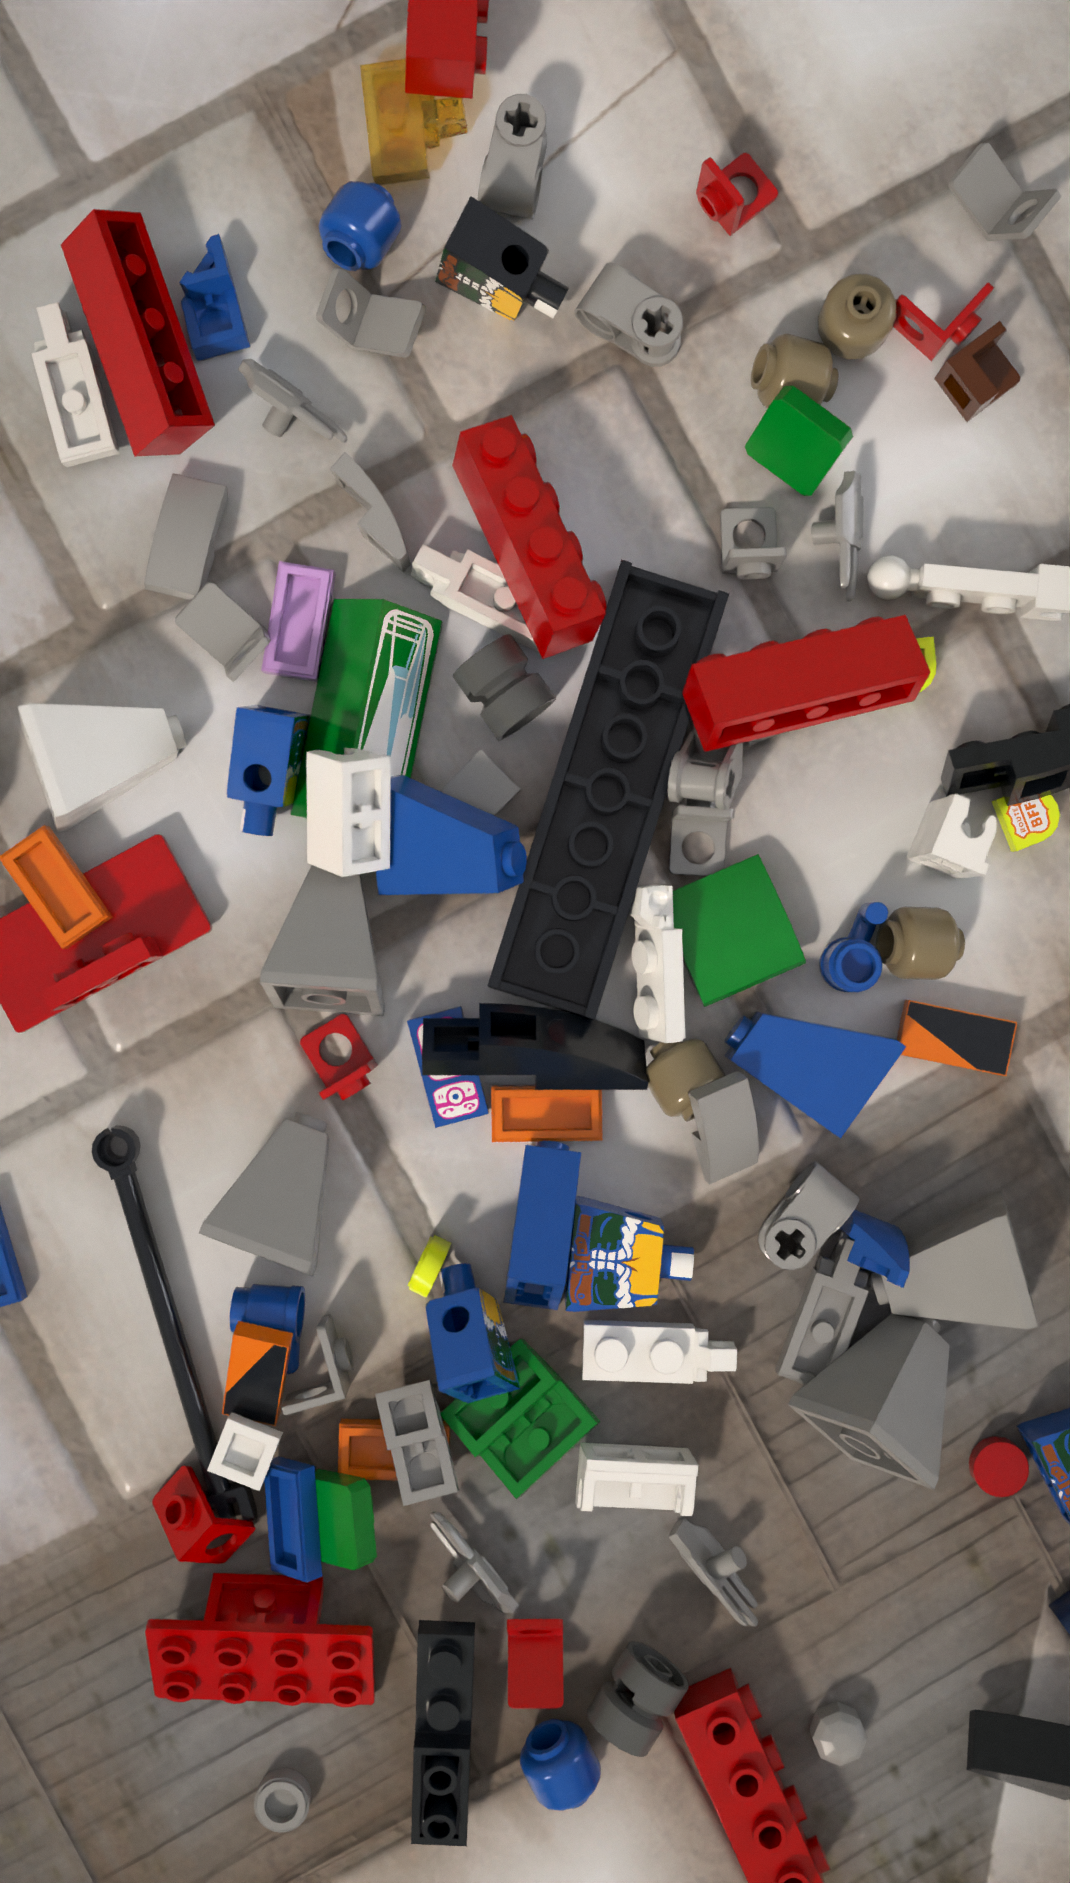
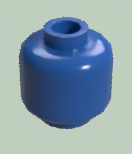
[318,181,402,271]
[520,1719,601,1811]

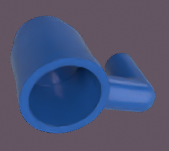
[819,902,888,992]
[230,1284,305,1374]

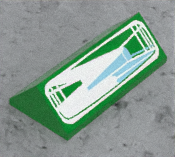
[291,599,443,819]

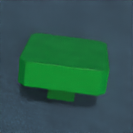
[745,385,853,496]
[315,1469,377,1570]

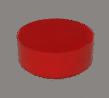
[969,1436,1029,1497]

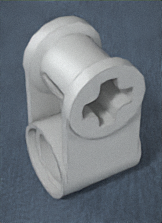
[478,94,547,219]
[574,262,683,367]
[668,725,743,810]
[758,1161,860,1270]

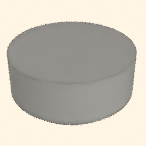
[254,1768,312,1833]

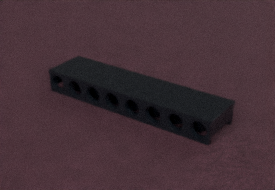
[487,560,729,1020]

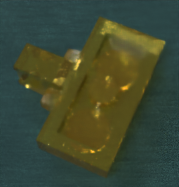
[360,58,467,185]

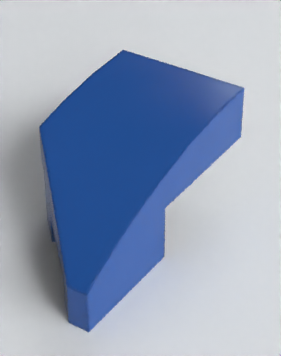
[179,234,250,361]
[840,1210,910,1288]

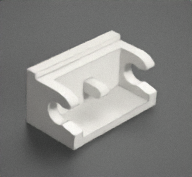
[306,748,391,877]
[907,794,997,879]
[575,1443,699,1516]

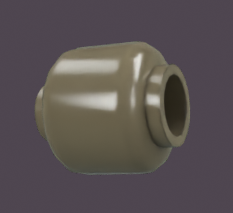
[818,274,896,360]
[751,334,839,408]
[876,906,965,980]
[646,1039,726,1122]

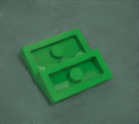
[673,854,806,1007]
[441,1338,601,1499]

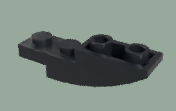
[941,704,1070,806]
[422,1003,648,1090]
[411,1620,475,1846]
[967,1709,1070,1800]

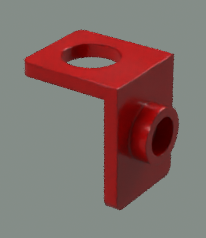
[696,153,778,236]
[893,282,994,362]
[300,1014,378,1101]
[152,1466,256,1564]
[507,1619,564,1709]

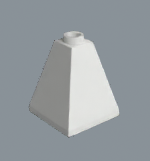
[18,703,186,833]

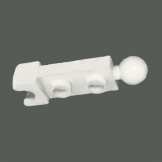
[867,555,1070,621]

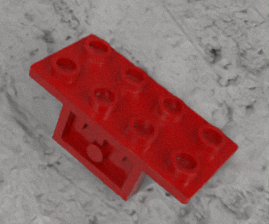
[0,834,212,1033]
[145,1573,376,1707]

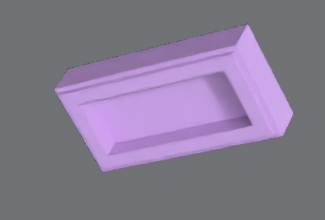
[261,561,336,682]

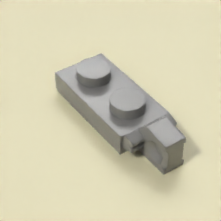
[775,1232,869,1385]

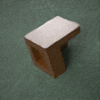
[934,321,1021,422]

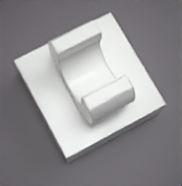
[207,1412,283,1491]

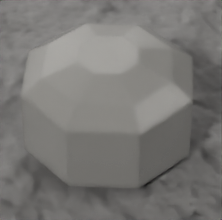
[809,1701,868,1766]

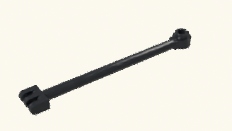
[91,1125,258,1521]

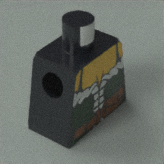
[435,196,569,321]

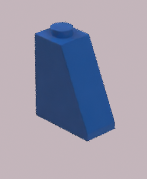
[376,775,527,895]
[724,1011,906,1139]
[503,1141,581,1310]

